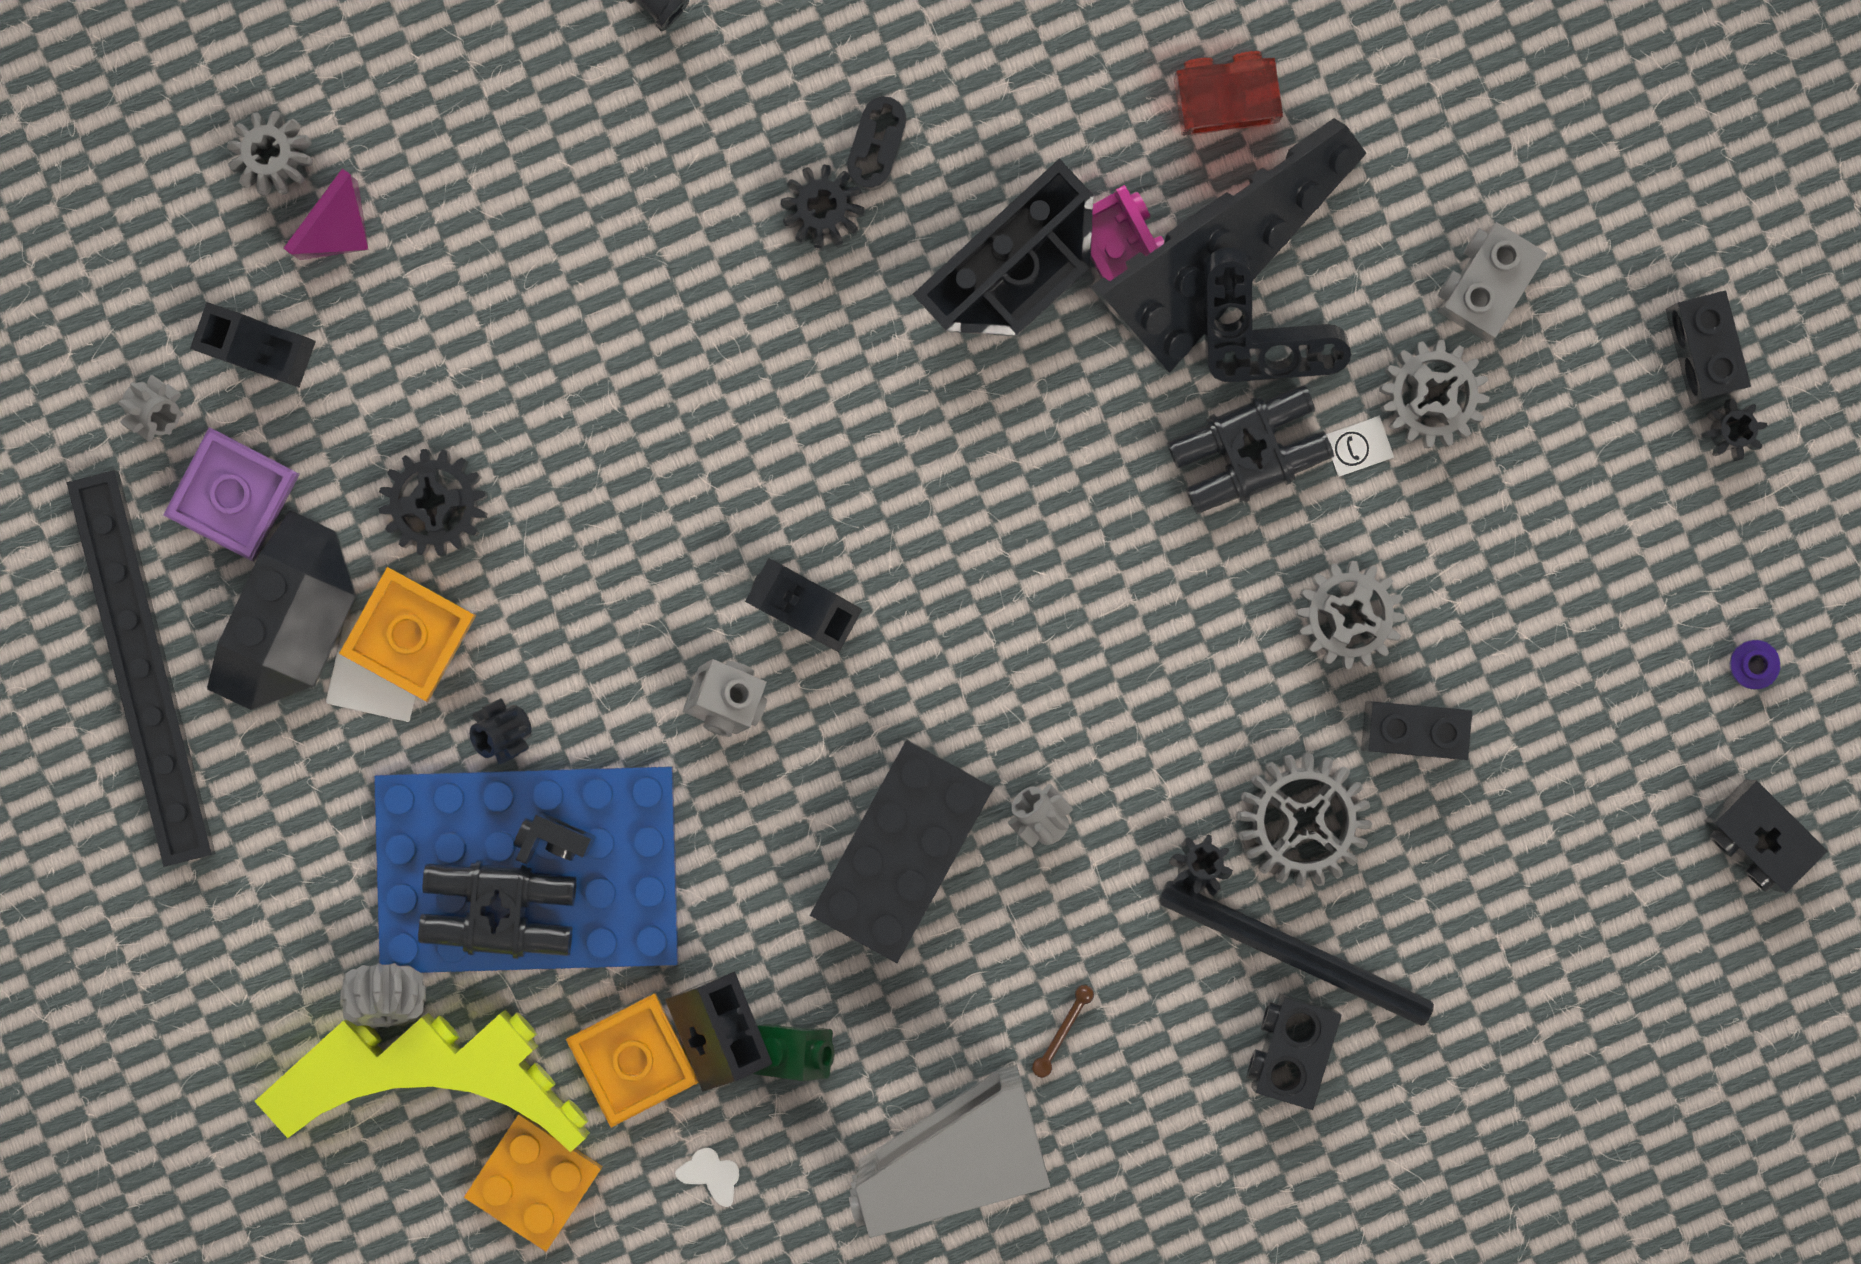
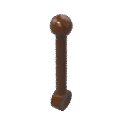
[1032,985,1094,1078]

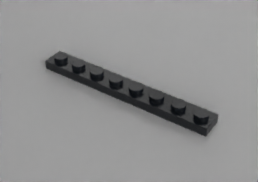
[66,470,216,867]

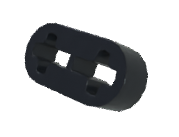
[847,96,907,191]

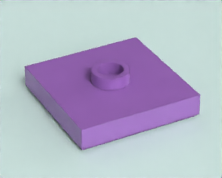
[163,427,300,561]

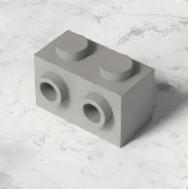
[1437,222,1547,343]

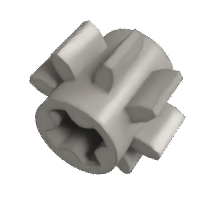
[118,375,183,442]
[1008,784,1073,848]

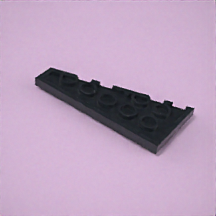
[1090,118,1367,373]

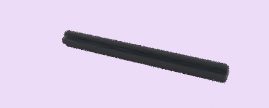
[1159,881,1434,1026]

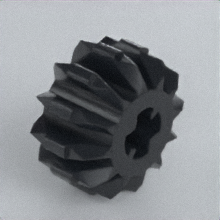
[780,164,865,250]

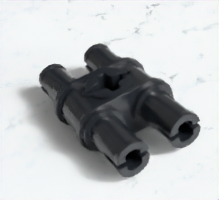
[1167,385,1334,514]
[418,860,577,959]

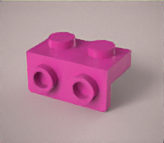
[1090,185,1164,281]

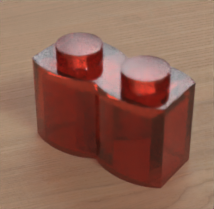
[1173,51,1283,136]

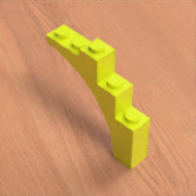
[254,1009,590,1152]

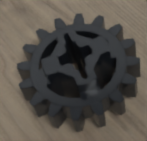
[378,449,488,557]

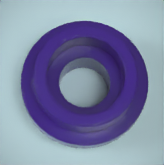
[1729,640,1781,689]

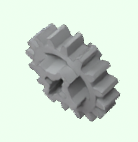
[1379,340,1489,449]
[1295,561,1405,669]

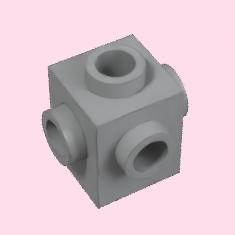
[682,659,767,737]

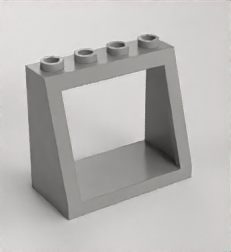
[849,1064,1050,1238]

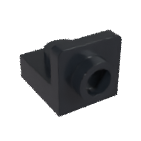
[513,812,596,864]

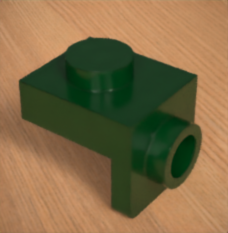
[753,1024,835,1081]

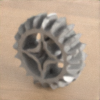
[1236,753,1372,888]

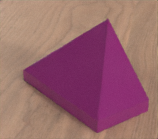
[283,168,369,260]

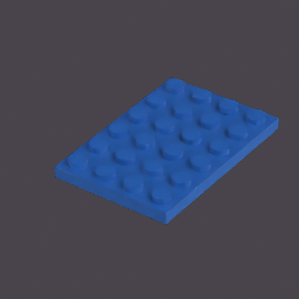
[374,766,679,973]

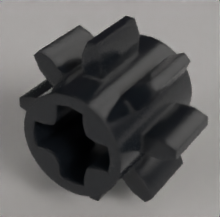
[1701,399,1768,462]
[469,698,532,765]
[1169,835,1233,899]

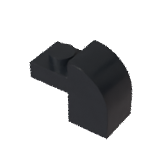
[190,302,316,388]
[745,558,863,652]

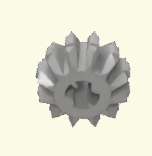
[227,111,313,196]
[340,963,426,1028]

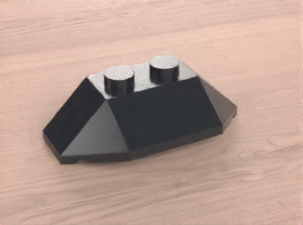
[912,158,1094,337]
[207,510,357,710]

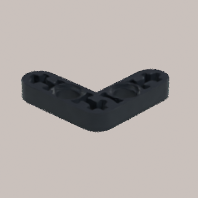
[1204,247,1352,382]

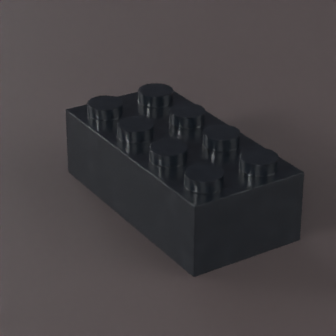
[810,739,994,963]

